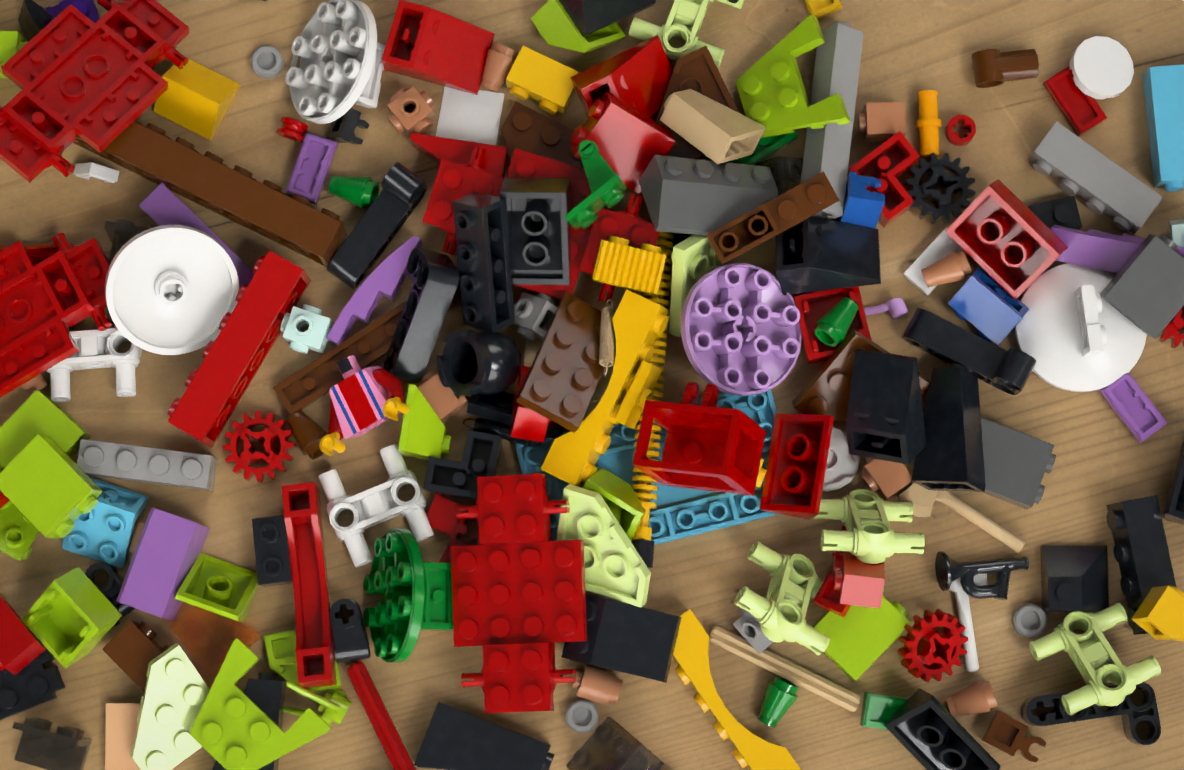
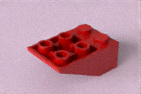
[382,0,495,95]
[570,35,673,118]

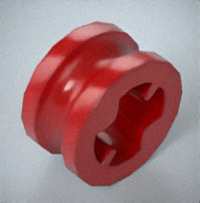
[945,115,976,147]
[276,117,309,143]

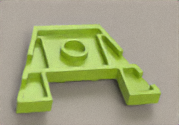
[735,14,851,138]
[189,638,332,770]

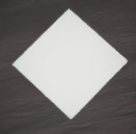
[436,86,505,145]

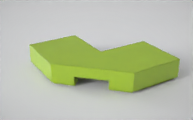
[264,629,342,693]

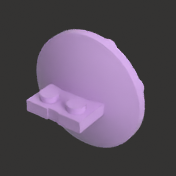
[681,263,802,396]

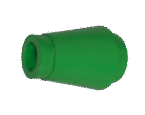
[329,175,379,209]
[814,297,859,347]
[757,675,799,728]

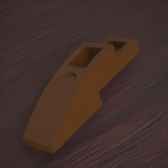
[706,171,840,265]

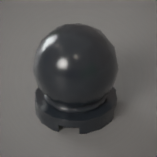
[437,330,521,396]

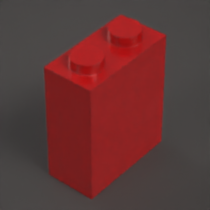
[570,92,676,194]

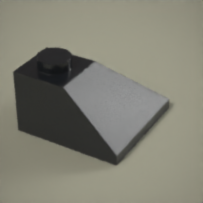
[1040,546,1109,612]

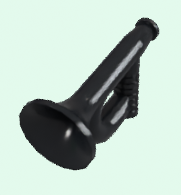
[935,551,1029,600]

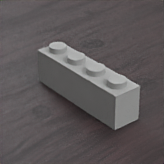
[1029,121,1163,234]
[77,439,218,492]

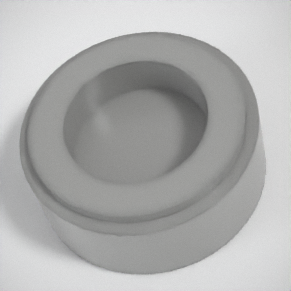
[251,46,284,80]
[1012,604,1047,638]
[566,700,599,733]

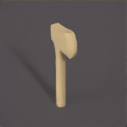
[898,483,1025,553]

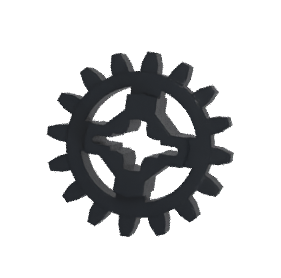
[904,153,976,224]

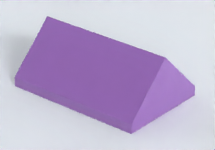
[116,507,210,621]

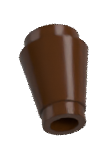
[287,410,327,460]

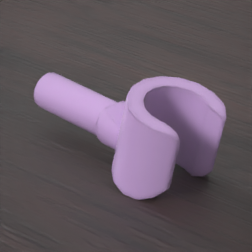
[864,298,908,320]

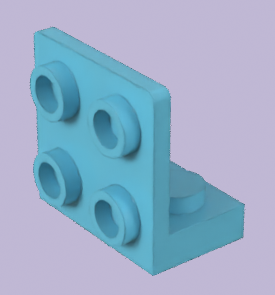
[62,477,148,568]

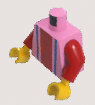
[319,355,409,457]

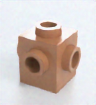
[388,86,436,138]

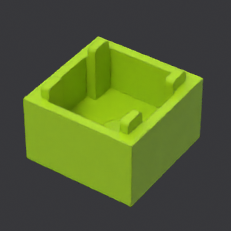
[21,567,122,669]

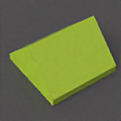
[175,553,258,623]

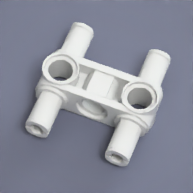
[47,324,142,402]
[318,444,434,568]

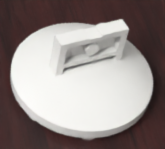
[285,0,386,124]
[1015,263,1147,392]

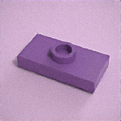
[285,132,338,205]
[1099,373,1168,444]

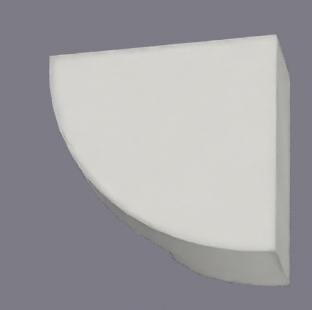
[73,162,120,183]

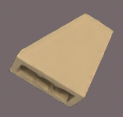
[660,89,766,164]

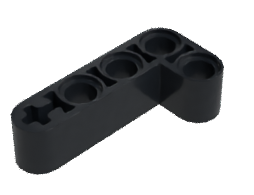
[327,162,427,289]
[383,247,459,383]
[902,308,1037,395]
[1021,682,1161,745]

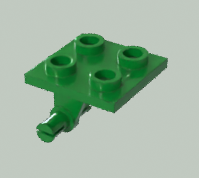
[564,140,627,230]

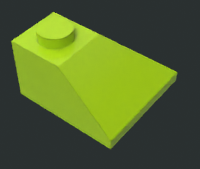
[530,0,626,53]
[398,384,452,460]
[583,467,646,541]

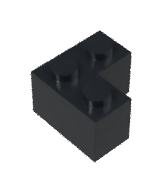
[423,430,502,501]

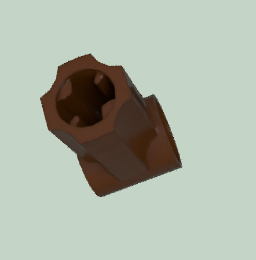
[972,49,1039,88]

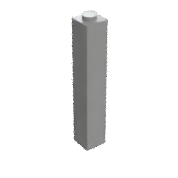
[800,22,864,220]

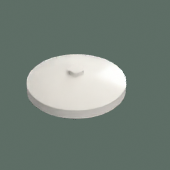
[105,225,239,355]

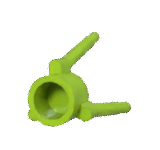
[283,681,352,726]

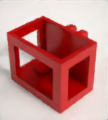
[632,382,766,496]

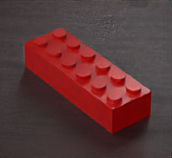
[167,250,311,448]

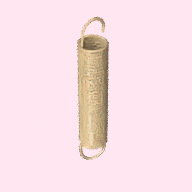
[599,299,615,376]

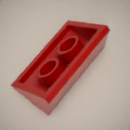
[760,413,834,520]

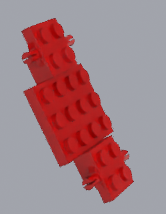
[0,0,189,183]
[422,145,660,304]
[0,233,112,398]
[451,473,587,713]

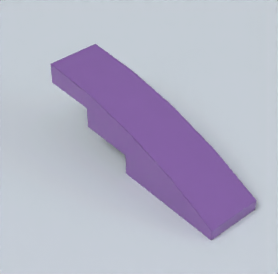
[139,183,255,290]
[1051,225,1184,273]
[326,236,422,346]

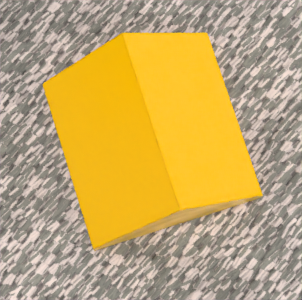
[153,59,241,141]

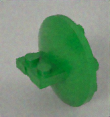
[363,528,453,663]

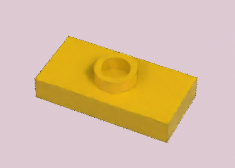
[614,360,662,430]

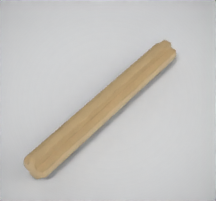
[709,626,861,712]

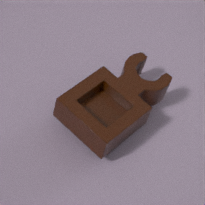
[982,711,1046,762]

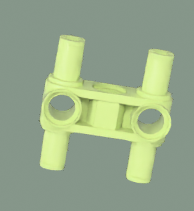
[628,0,745,68]
[812,489,925,564]
[734,541,830,656]
[1029,602,1161,715]

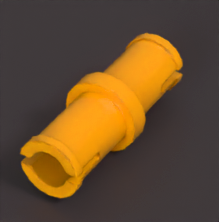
[916,90,942,157]

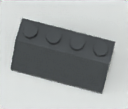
[639,155,778,241]

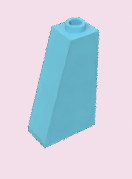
[1142,64,1184,192]

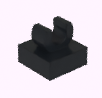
[327,108,369,144]

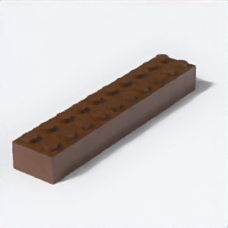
[73,120,348,267]

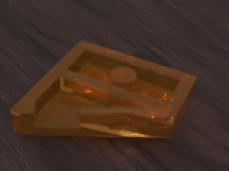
[170,606,262,678]

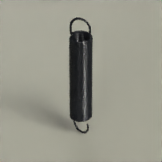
[463,418,542,447]

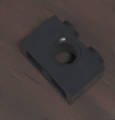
[252,515,293,587]

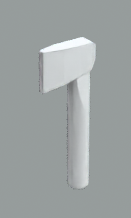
[949,573,988,672]

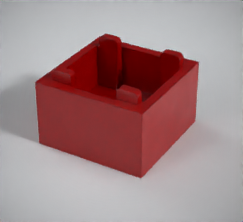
[793,286,872,366]

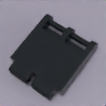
[0,640,65,721]

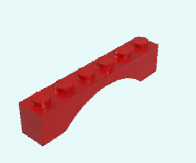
[281,482,337,688]

